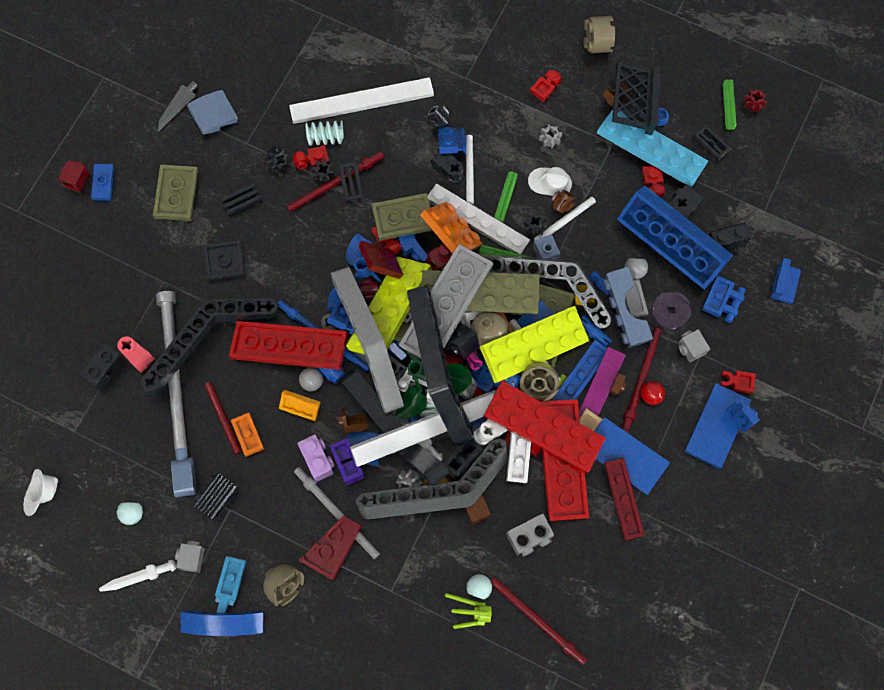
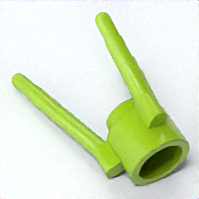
[445,593,492,629]

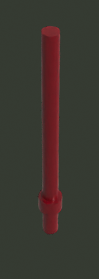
[287,151,384,212]
[622,328,662,433]
[490,576,588,666]

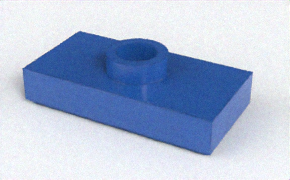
[91,164,114,200]

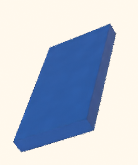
[684,383,751,469]
[594,417,670,495]

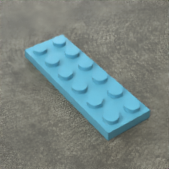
[597,110,708,188]

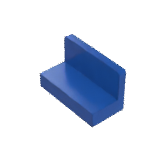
[770,258,801,304]

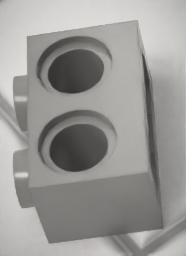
[506,514,554,557]

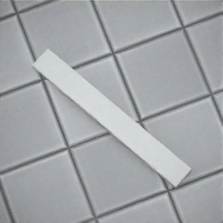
[289,77,434,124]
[350,390,496,467]

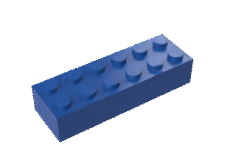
[617,186,733,290]

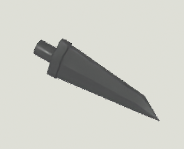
[158,81,198,132]

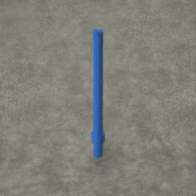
[277,300,370,373]

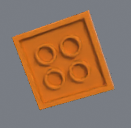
[420,202,483,254]

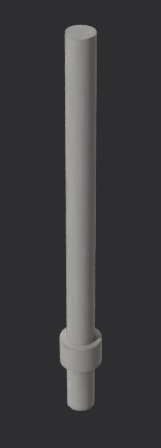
[294,467,380,559]

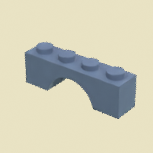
[603,267,653,348]

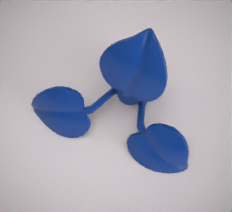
[327,233,383,312]

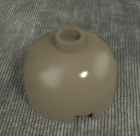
[470,312,509,350]
[520,362,559,402]
[263,564,304,606]

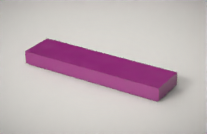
[579,347,626,418]

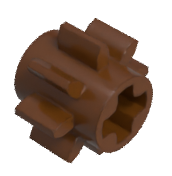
[551,190,575,213]

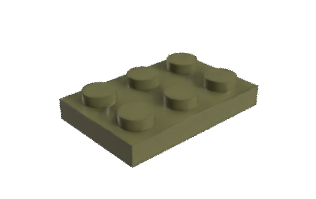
[153,165,198,221]
[372,193,432,241]

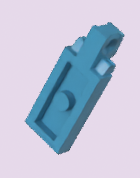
[215,556,247,613]

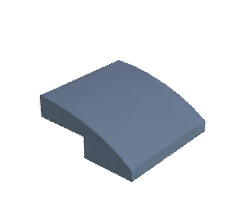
[187,90,238,135]

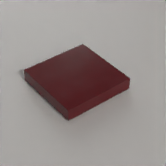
[358,240,404,279]

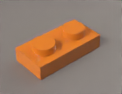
[231,413,264,457]

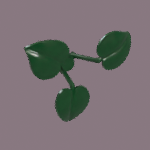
[395,352,472,419]

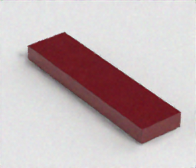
[604,458,644,540]

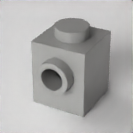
[678,329,710,362]
[175,541,205,573]

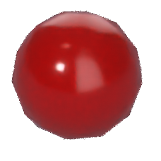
[641,381,665,405]

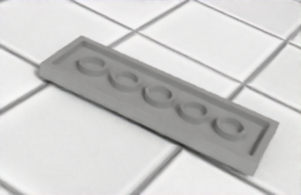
[399,244,493,359]

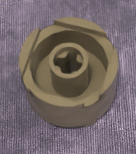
[583,16,615,53]

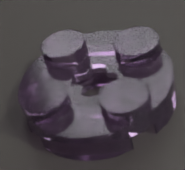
[652,291,691,330]

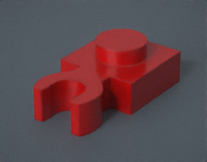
[720,371,756,394]

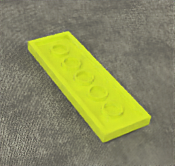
[346,257,432,355]
[480,306,589,383]

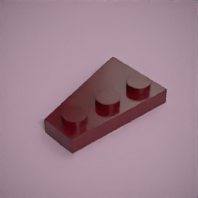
[298,516,363,580]

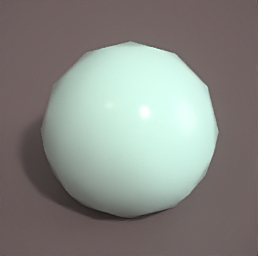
[117,502,143,525]
[466,574,492,599]

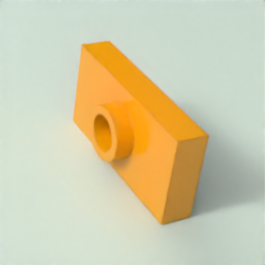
[279,390,321,421]

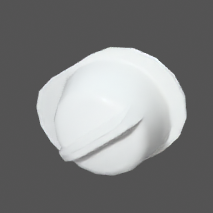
[528,167,572,196]
[23,469,58,516]

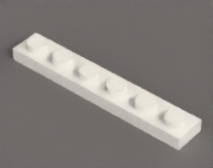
[428,184,530,254]

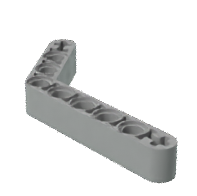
[330,267,404,413]

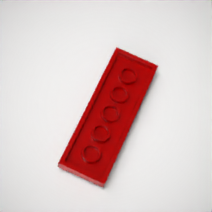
[229,321,348,370]
[483,381,606,473]
[542,400,589,521]

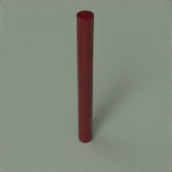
[204,382,242,454]

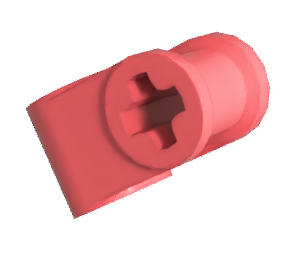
[117,337,155,373]

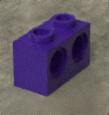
[330,438,364,486]

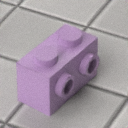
[297,435,334,482]

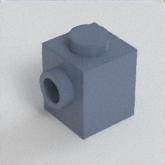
[533,234,560,266]

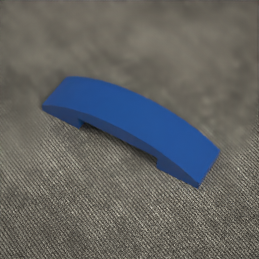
[181,611,264,636]

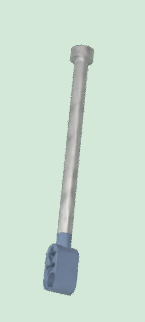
[156,291,197,498]

